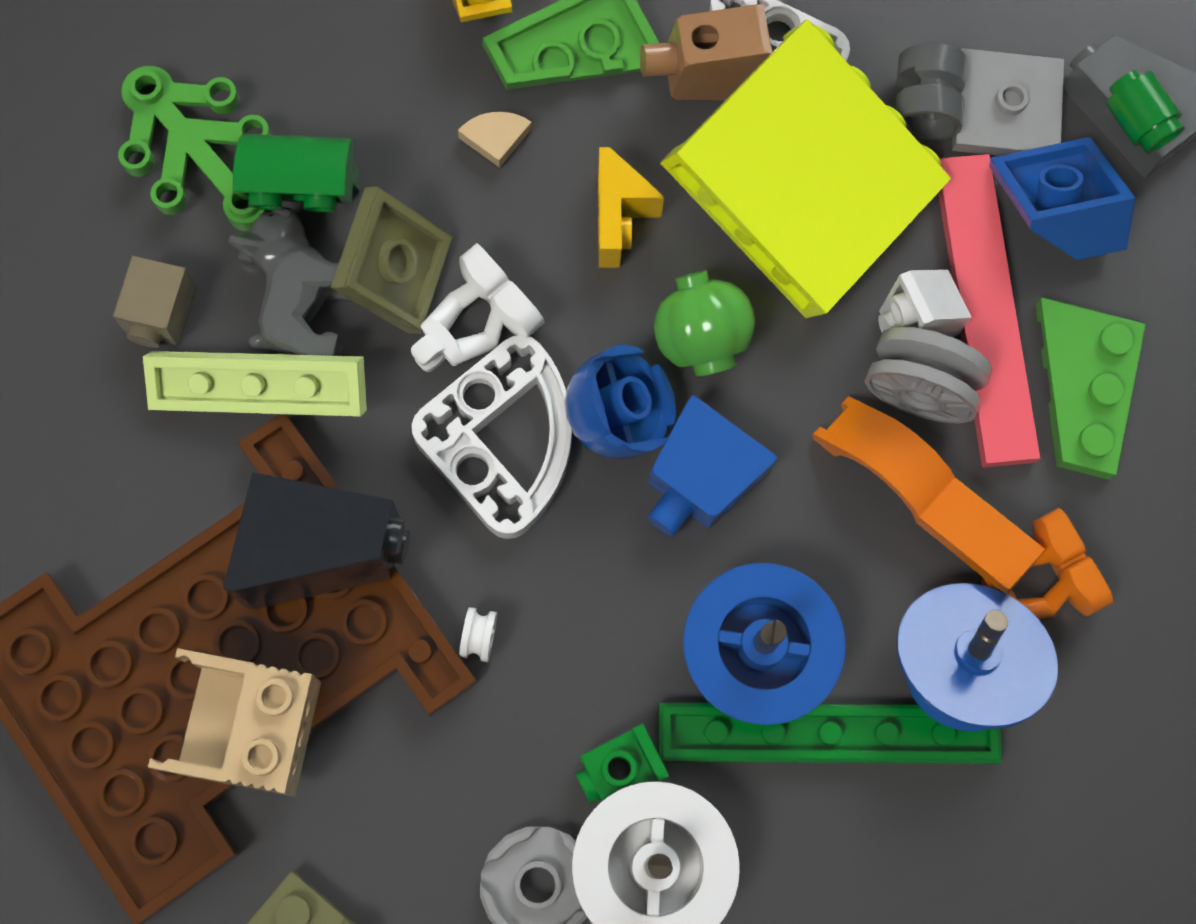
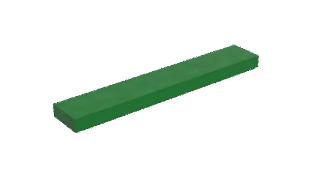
[658,703,1002,765]

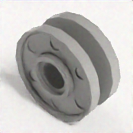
[864,327,992,424]

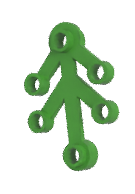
[118,66,271,231]

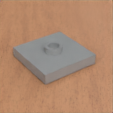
[952,48,1064,156]

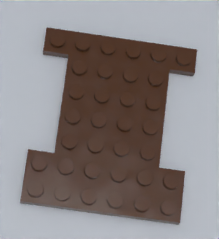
[0,414,477,924]

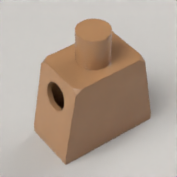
[639,4,772,100]

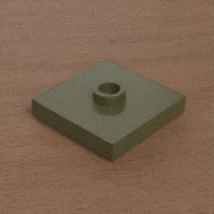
[331,186,453,334]

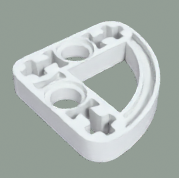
[412,335,572,539]

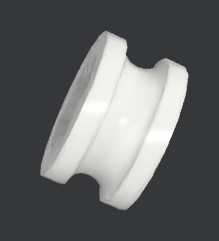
[459,607,497,662]

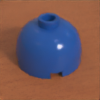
[565,344,676,459]

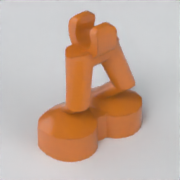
[981,508,1114,620]

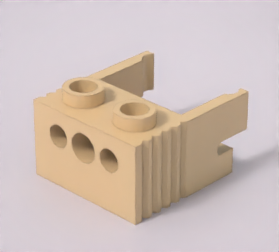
[148,648,321,797]

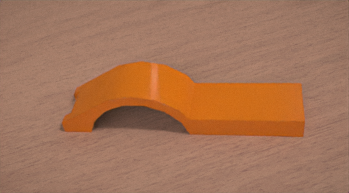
[812,396,1045,594]

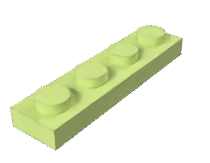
[143,351,367,417]

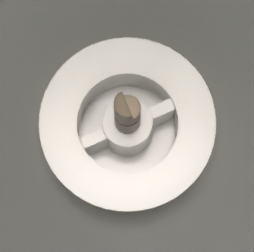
[572,782,740,924]

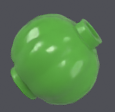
[653,270,755,376]

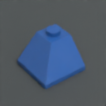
[989,137,1135,260]

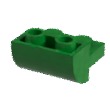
[232,134,360,212]

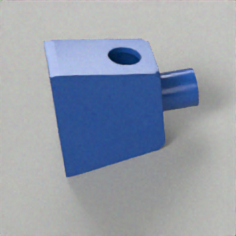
[647,395,778,537]

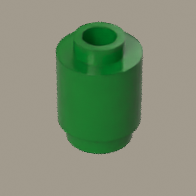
[1106,70,1185,154]

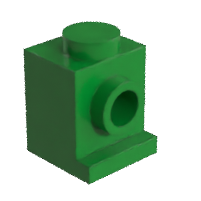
[575,723,669,804]

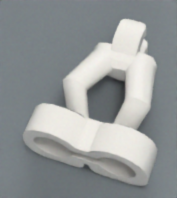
[411,243,545,373]

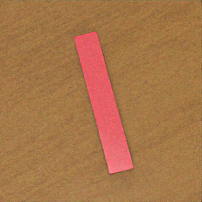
[938,154,1040,468]

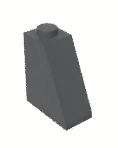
[1063,35,1196,179]

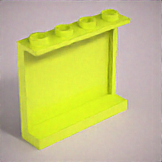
[660,19,951,318]

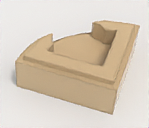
[458,112,532,168]

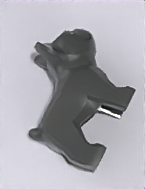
[228,207,354,356]

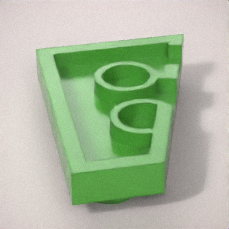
[482,0,659,90]
[1035,297,1146,480]

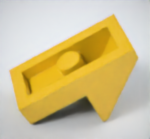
[598,147,664,268]

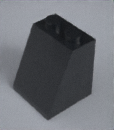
[223,472,410,609]

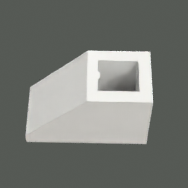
[878,270,972,337]

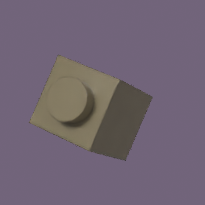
[113,256,197,348]

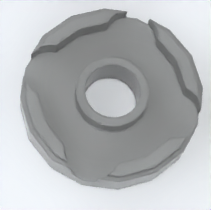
[480,827,587,924]

